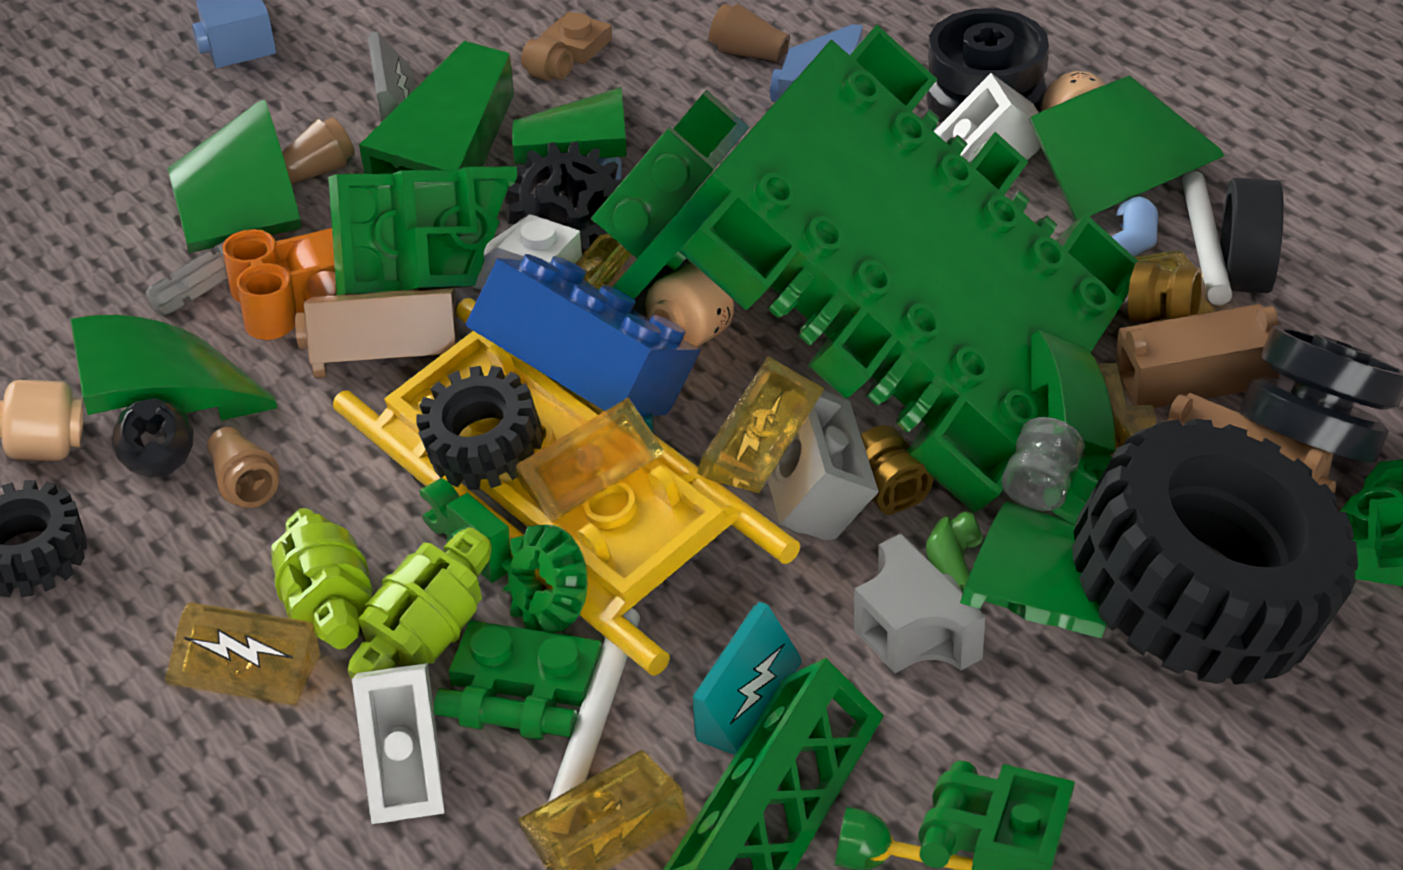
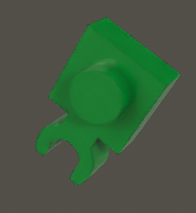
[419,478,511,583]

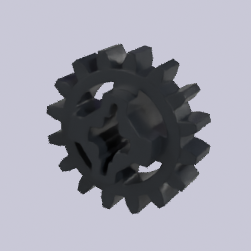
[505,141,623,261]

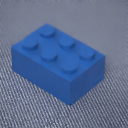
[465,254,701,418]

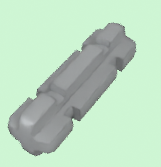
[146,241,228,316]

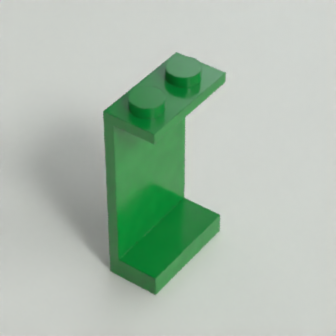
[591,90,750,258]

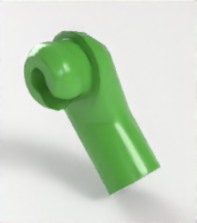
[926,512,983,593]

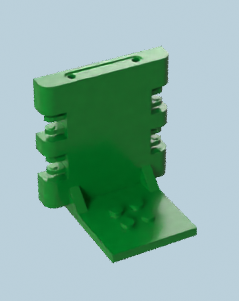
[612,24,1139,513]

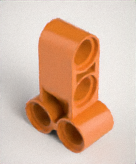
[222,228,337,340]

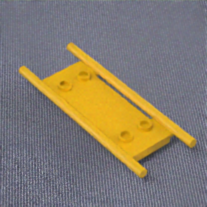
[333,298,800,676]

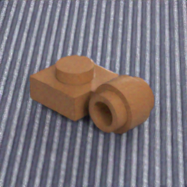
[521,11,612,81]

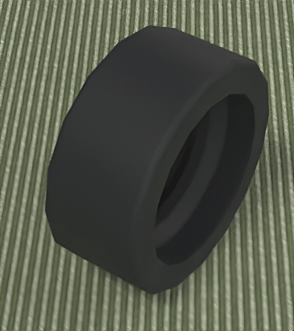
[1220,178,1284,293]

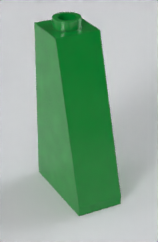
[359,41,514,174]

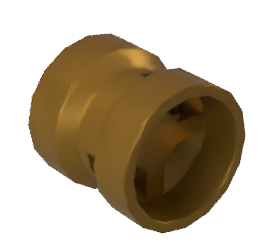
[1128,262,1203,323]
[861,425,934,515]

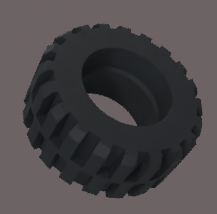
[1072,419,1358,685]

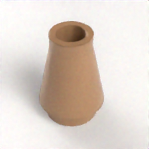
[709,3,790,64]
[282,117,355,186]
[207,427,280,508]

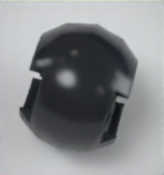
[112,398,194,478]

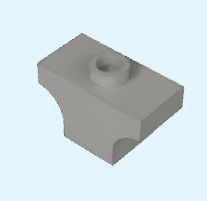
[854,533,985,673]

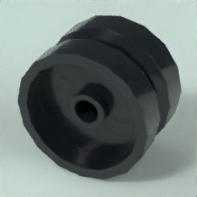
[927,8,1049,123]
[1239,325,1403,463]

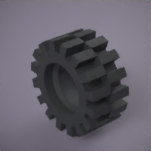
[416,366,543,490]
[0,480,87,597]

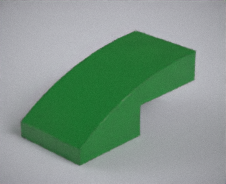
[1031,330,1116,455]

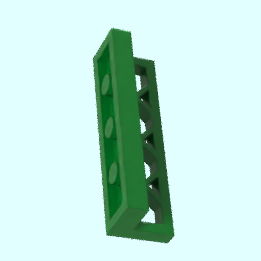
[663,658,884,870]

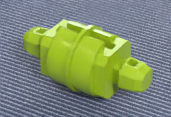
[271,508,373,650]
[348,527,492,679]

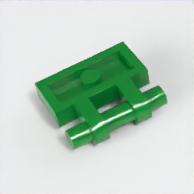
[434,620,602,741]
[918,761,1075,870]

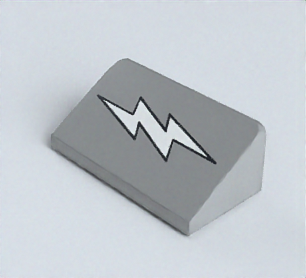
[368,31,416,122]

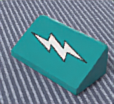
[693,602,803,755]

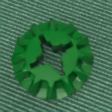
[501,525,588,633]

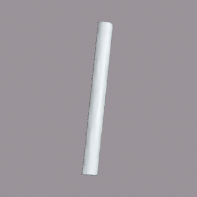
[1182,171,1232,306]
[540,608,640,835]

